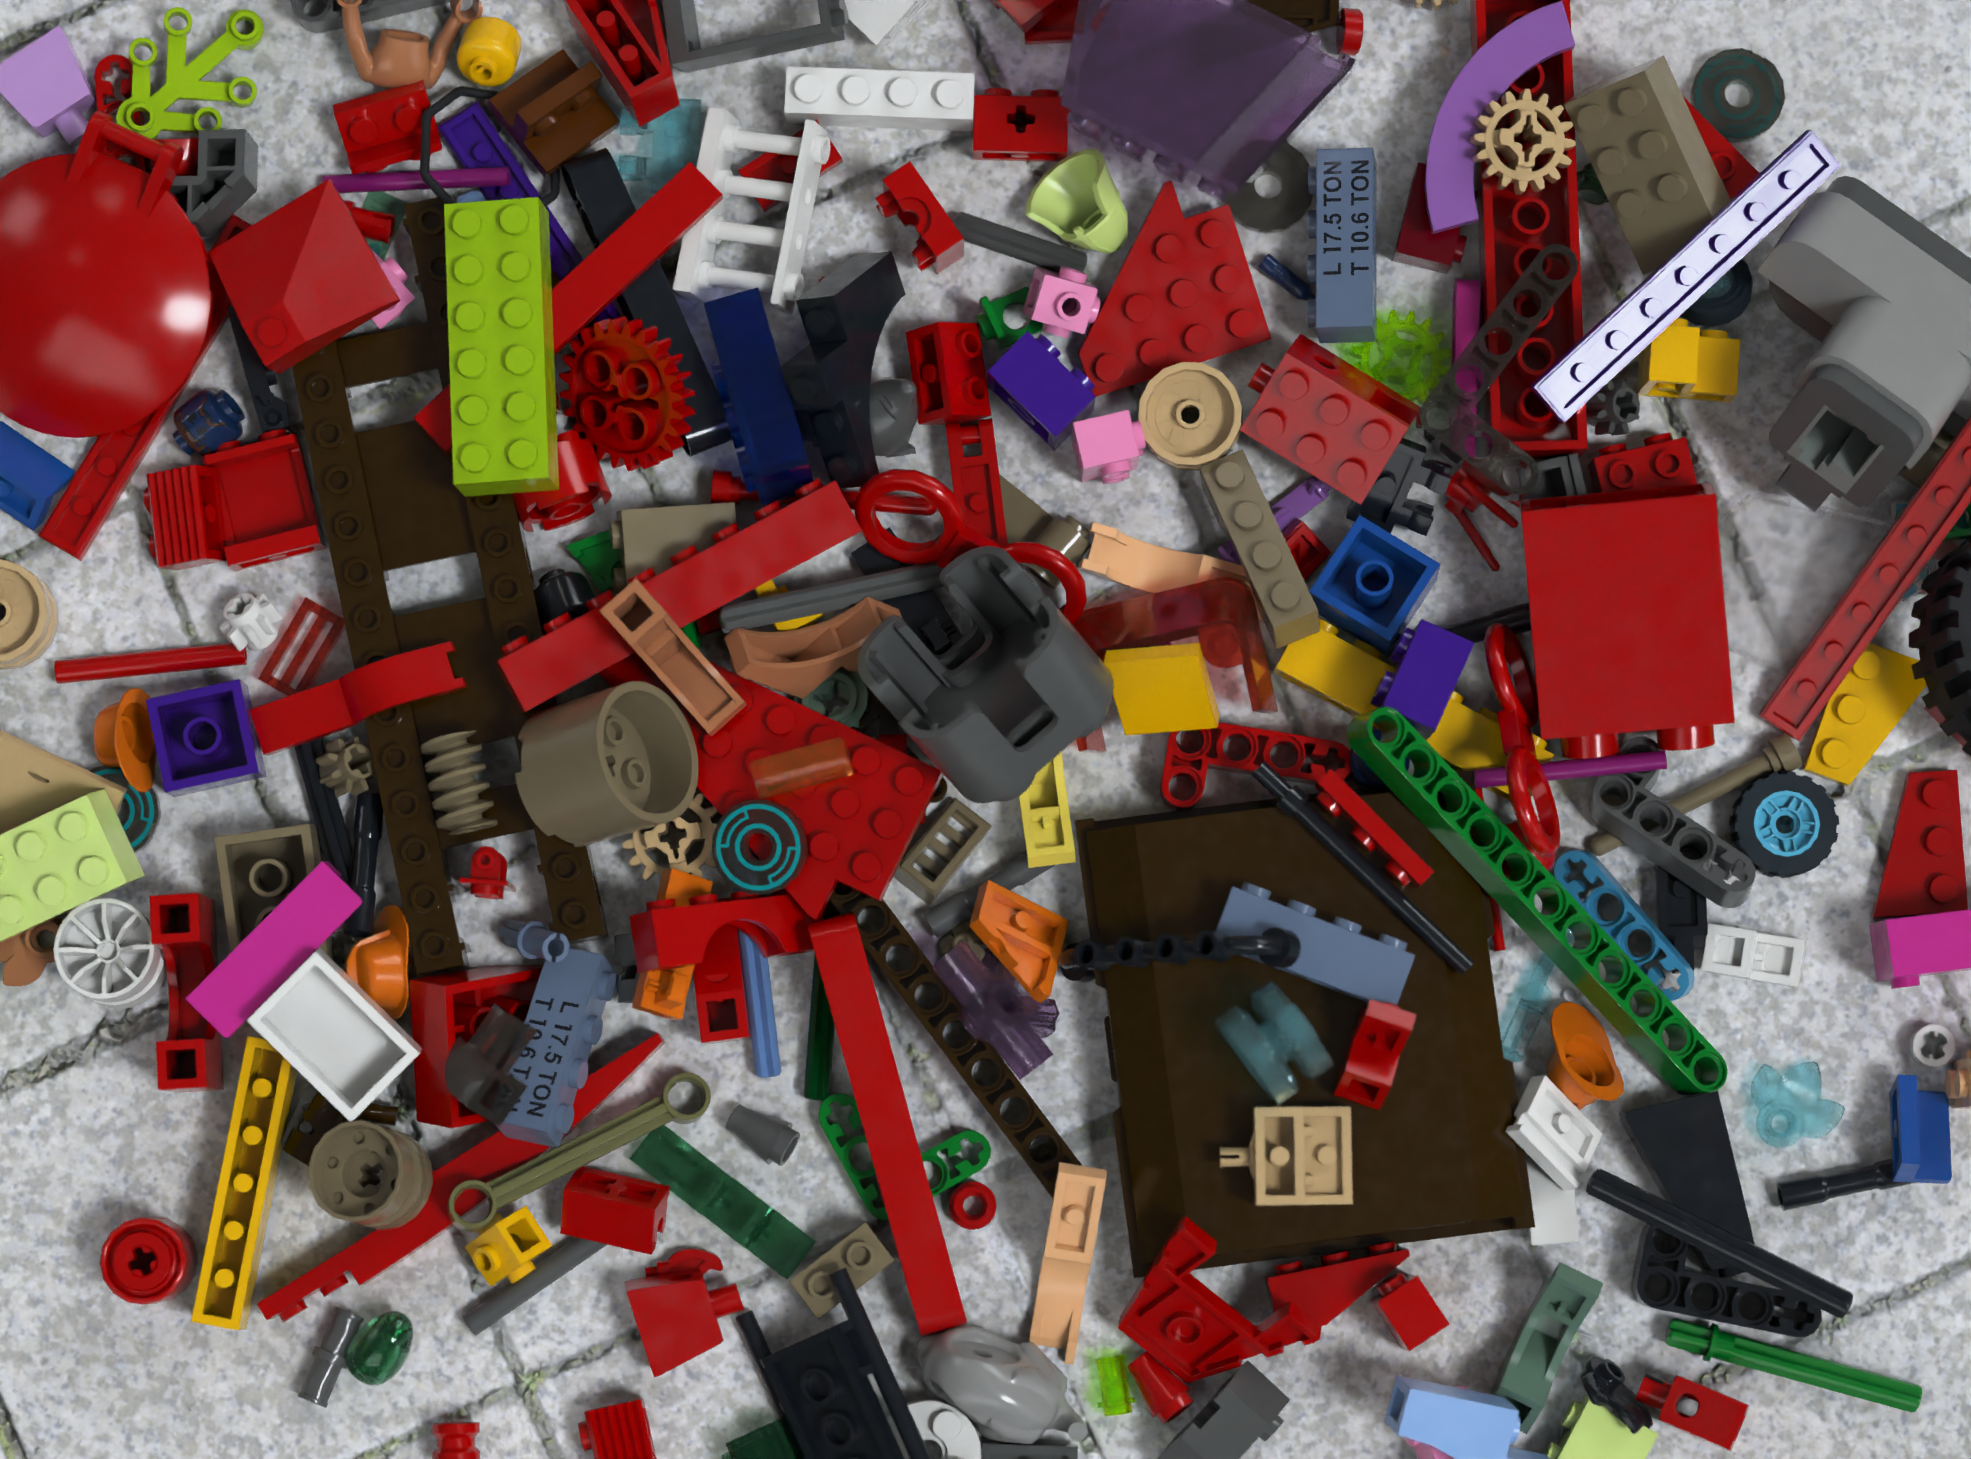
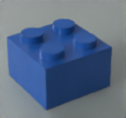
[1309,515,1440,656]

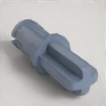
[498,918,569,963]

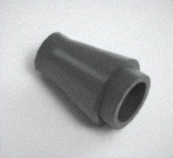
[726,1104,800,1166]

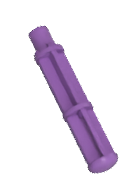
[1217,476,1333,565]

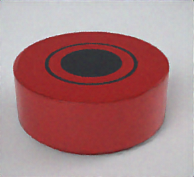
[1336,8,1363,56]

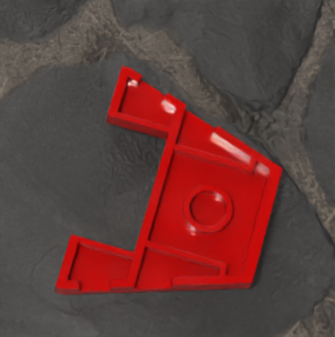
[1118,1216,1322,1383]

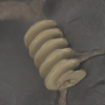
[420,731,498,835]

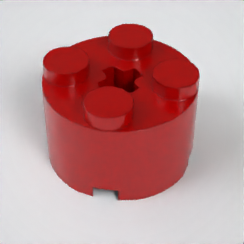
[511,430,612,532]

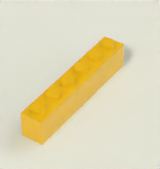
[1273,618,1554,802]
[191,1036,297,1331]

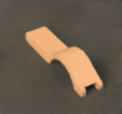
[1079,522,1265,624]
[1029,1162,1107,1365]

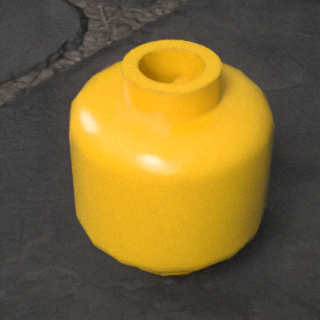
[456,17,522,87]

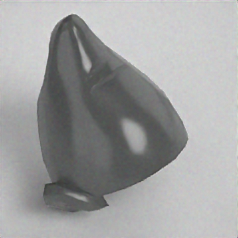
[869,377,919,458]

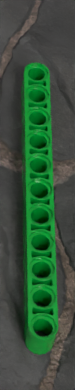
[1347,707,1728,1096]

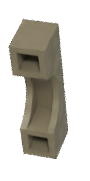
[1199,449,1320,649]

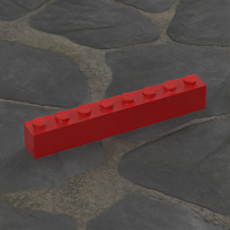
[495,478,862,712]

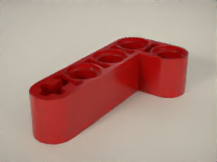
[1160,722,1351,811]

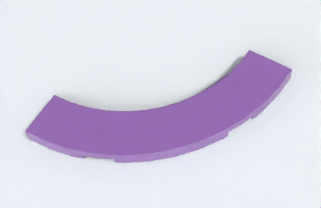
[1424,1,1575,234]

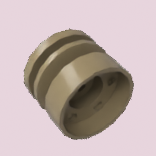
[308,1120,433,1230]

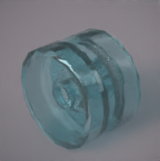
[1215,980,1333,1107]

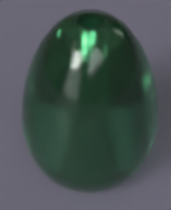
[346,1311,413,1386]

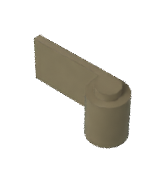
[953,474,1091,590]

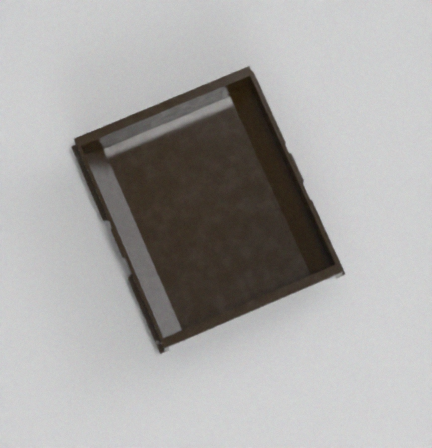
[1075,770,1535,1278]

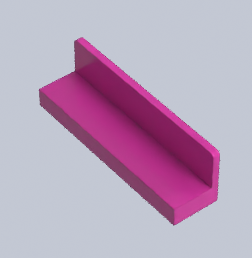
[185,861,362,1038]

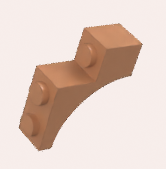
[600,579,747,737]
[724,596,902,699]

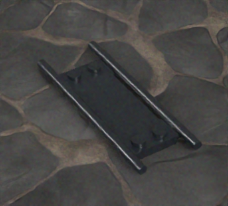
[735,1268,931,1459]

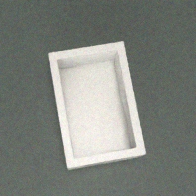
[247,947,422,1122]

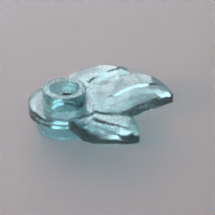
[1751,1061,1845,1148]

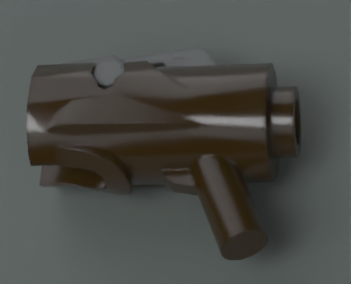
[281,1085,399,1166]

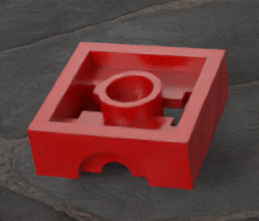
[875,161,964,274]

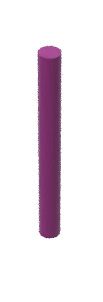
[322,167,511,193]
[1474,750,1667,788]

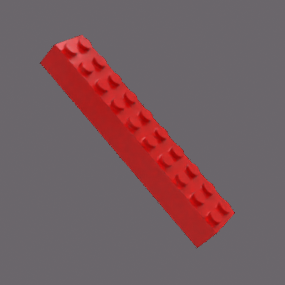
[1470,0,1588,460]

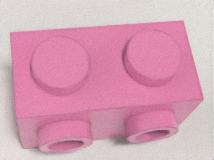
[1071,410,1146,484]

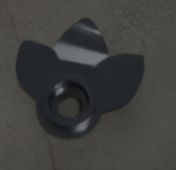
[1581,1357,1653,1434]

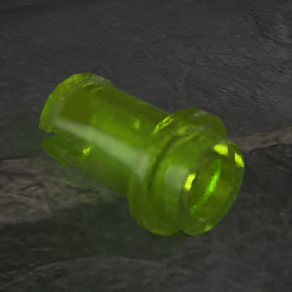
[1095,1355,1136,1417]

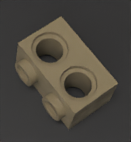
[789,1222,895,1319]

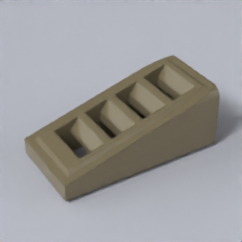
[894,797,992,905]

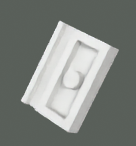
[1505,1075,1602,1191]

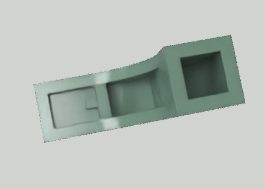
[1490,1262,1603,1434]

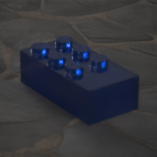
[703,287,814,505]

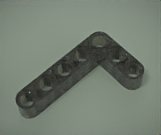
[1416,244,1578,501]

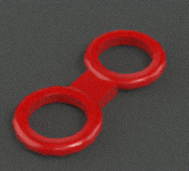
[854,469,1087,625]
[1484,622,1561,857]

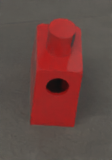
[624,1270,744,1377]
[1635,1373,1749,1452]

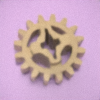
[1470,89,1576,195]
[622,792,726,882]

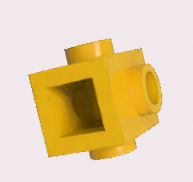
[465,1206,552,1287]

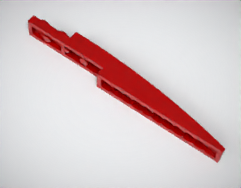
[257,1033,665,1323]

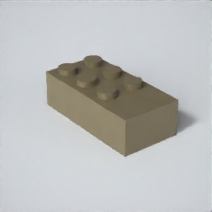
[1564,55,1731,275]
[214,824,335,1027]

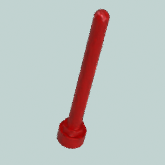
[710,469,937,516]

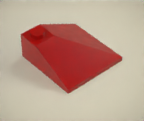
[208,179,401,374]

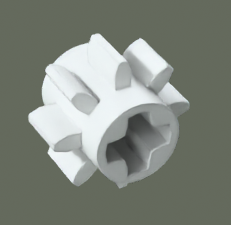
[219,593,282,651]

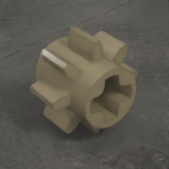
[316,737,376,797]

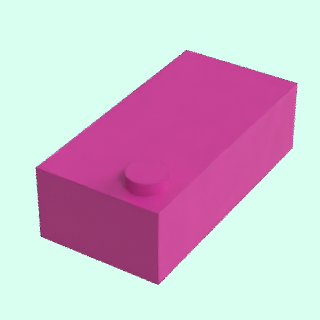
[1869,909,1971,989]

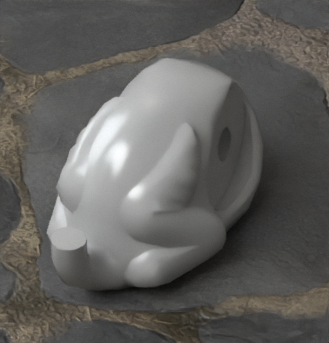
[915,1325,1087,1444]

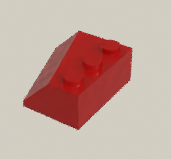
[410,964,544,1128]

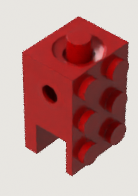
[1240,334,1421,505]

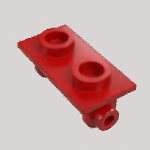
[459,846,516,899]

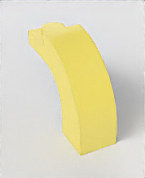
[1018,752,1076,868]

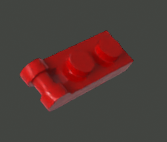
[945,418,1008,546]

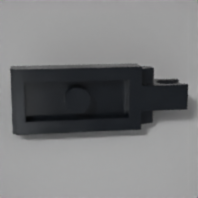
[227,305,290,434]
[1655,847,1707,974]

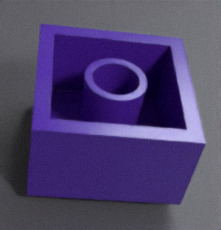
[987,331,1096,451]
[1370,619,1474,741]
[146,679,267,797]

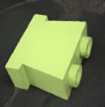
[1544,1395,1659,1459]

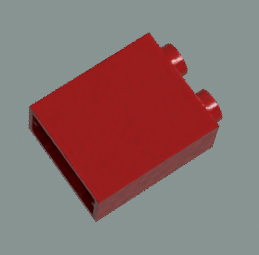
[1520,482,1735,759]

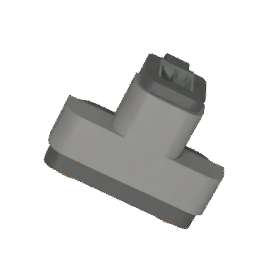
[1757,176,1971,512]

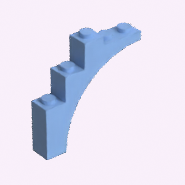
[1384,1375,1550,1459]

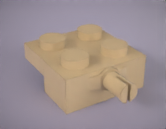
[1219,1106,1353,1206]

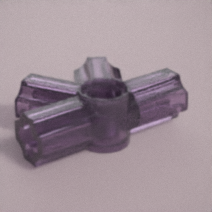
[932,941,1060,1080]

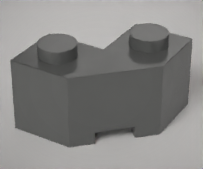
[170,129,258,237]
[1157,1360,1290,1459]

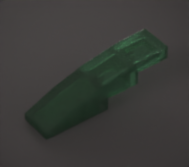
[629,1125,817,1280]

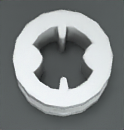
[1909,1024,1955,1067]

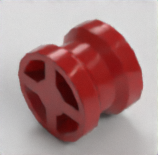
[432,1422,480,1459]

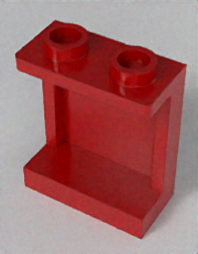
[202,429,326,571]

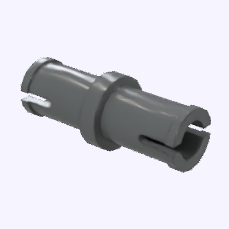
[298,1307,364,1408]

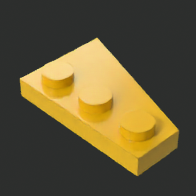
[1802,643,1927,786]

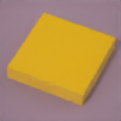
[1104,643,1220,735]

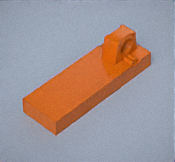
[632,868,713,1021]

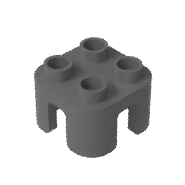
[857,546,1114,803]

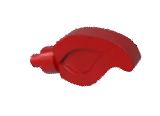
[645,1248,723,1277]

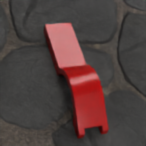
[249,641,467,756]

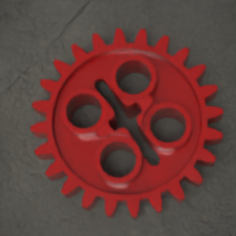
[559,316,695,471]

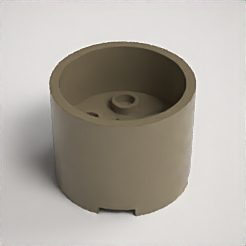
[515,681,699,847]

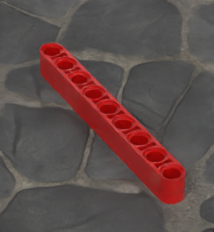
[807,911,968,1337]

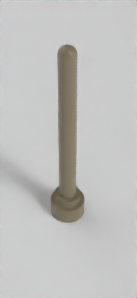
[1589,732,1803,856]

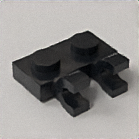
[1346,438,1452,536]

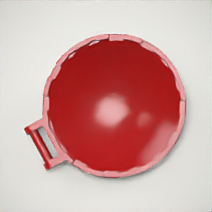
[0,110,214,438]

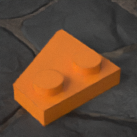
[969,880,1069,1003]

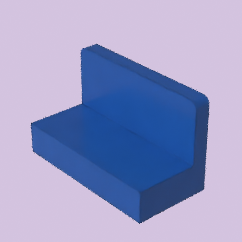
[0,421,75,531]
[1889,1074,1952,1184]

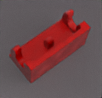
[560,1166,670,1255]

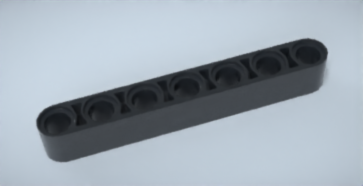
[561,148,734,457]

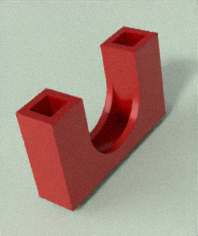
[149,893,224,1093]

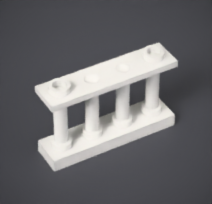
[673,107,831,315]

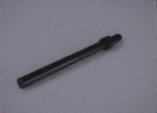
[1251,761,1474,976]

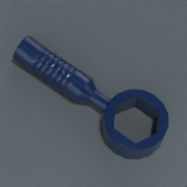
[1258,254,1316,301]

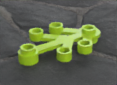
[116,7,264,140]

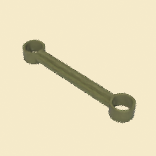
[447,1072,711,1232]

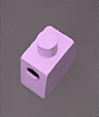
[0,25,97,147]

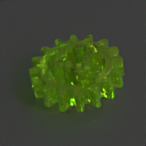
[1349,310,1452,408]

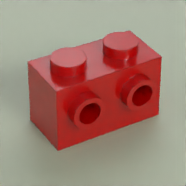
[906,322,992,425]

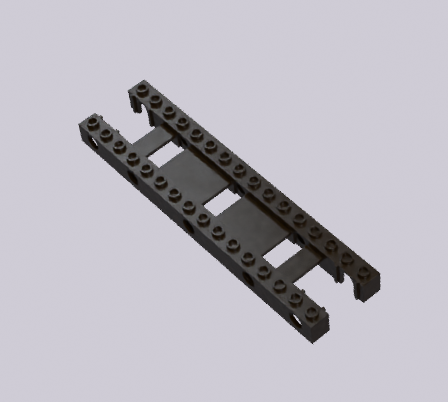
[292,195,609,977]

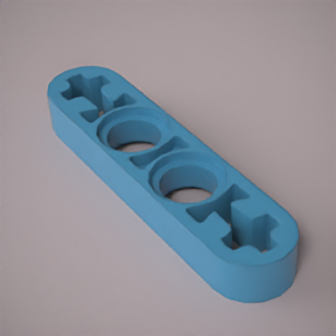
[1554,849,1695,1001]

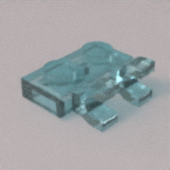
[619,98,701,194]

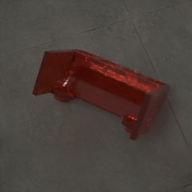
[1072,576,1278,754]

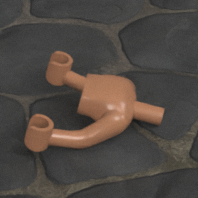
[337,0,483,90]

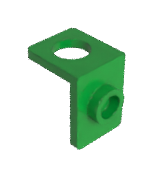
[975,287,1043,351]

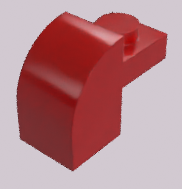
[1333,999,1417,1110]

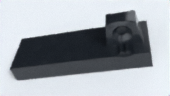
[851,527,963,655]

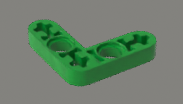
[818,1093,991,1220]

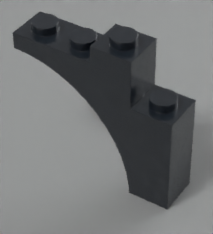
[780,251,906,489]

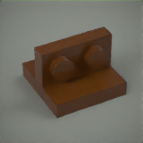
[487,49,620,178]

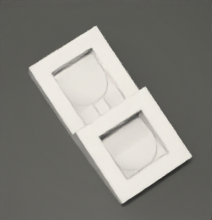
[1701,923,1806,988]
[1525,1152,1579,1245]

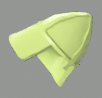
[1025,149,1128,254]

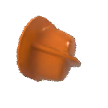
[93,688,157,793]
[345,904,409,1020]
[1546,1002,1624,1110]

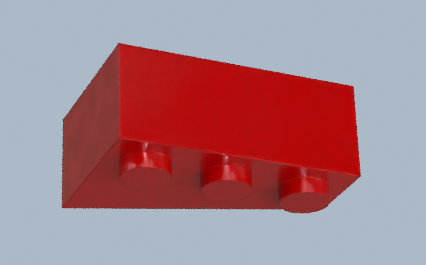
[564,0,680,127]

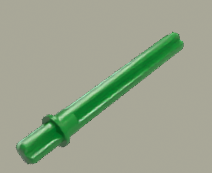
[1665,1318,1922,1413]

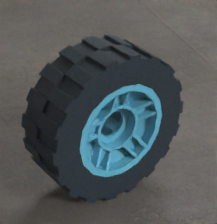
[1729,771,1839,878]

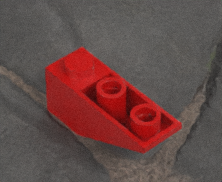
[693,897,751,1045]
[1265,1241,1410,1326]

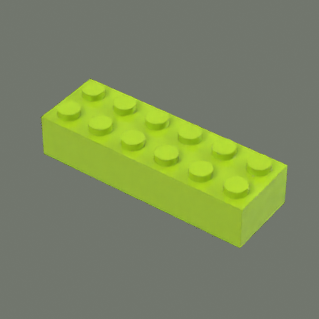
[444,197,559,497]

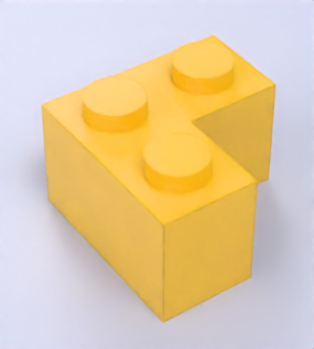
[1636,318,1741,403]

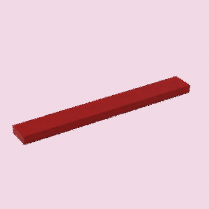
[413,162,723,455]
[38,214,252,561]
[1759,415,1971,741]

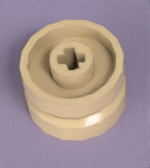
[1138,362,1243,471]
[0,559,59,670]

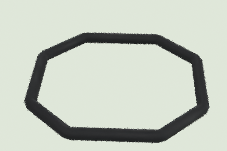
[420,86,560,207]

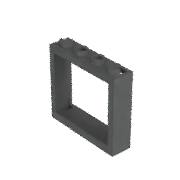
[662,0,848,73]

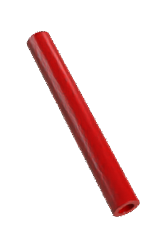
[54,643,247,684]

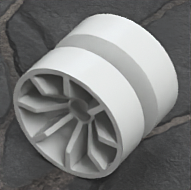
[54,898,167,1009]

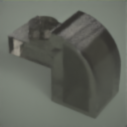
[445,1004,537,1126]

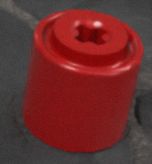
[99,1217,198,1305]

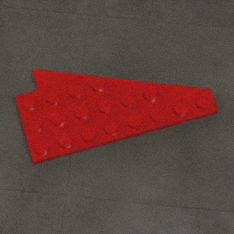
[598,653,943,921]

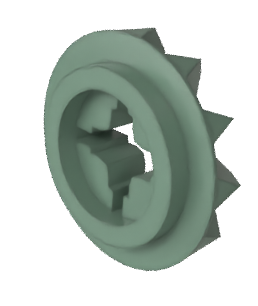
[794,666,870,728]

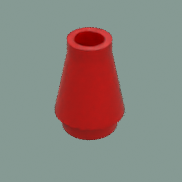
[1127,1351,1194,1425]

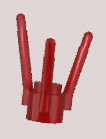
[1444,463,1523,572]

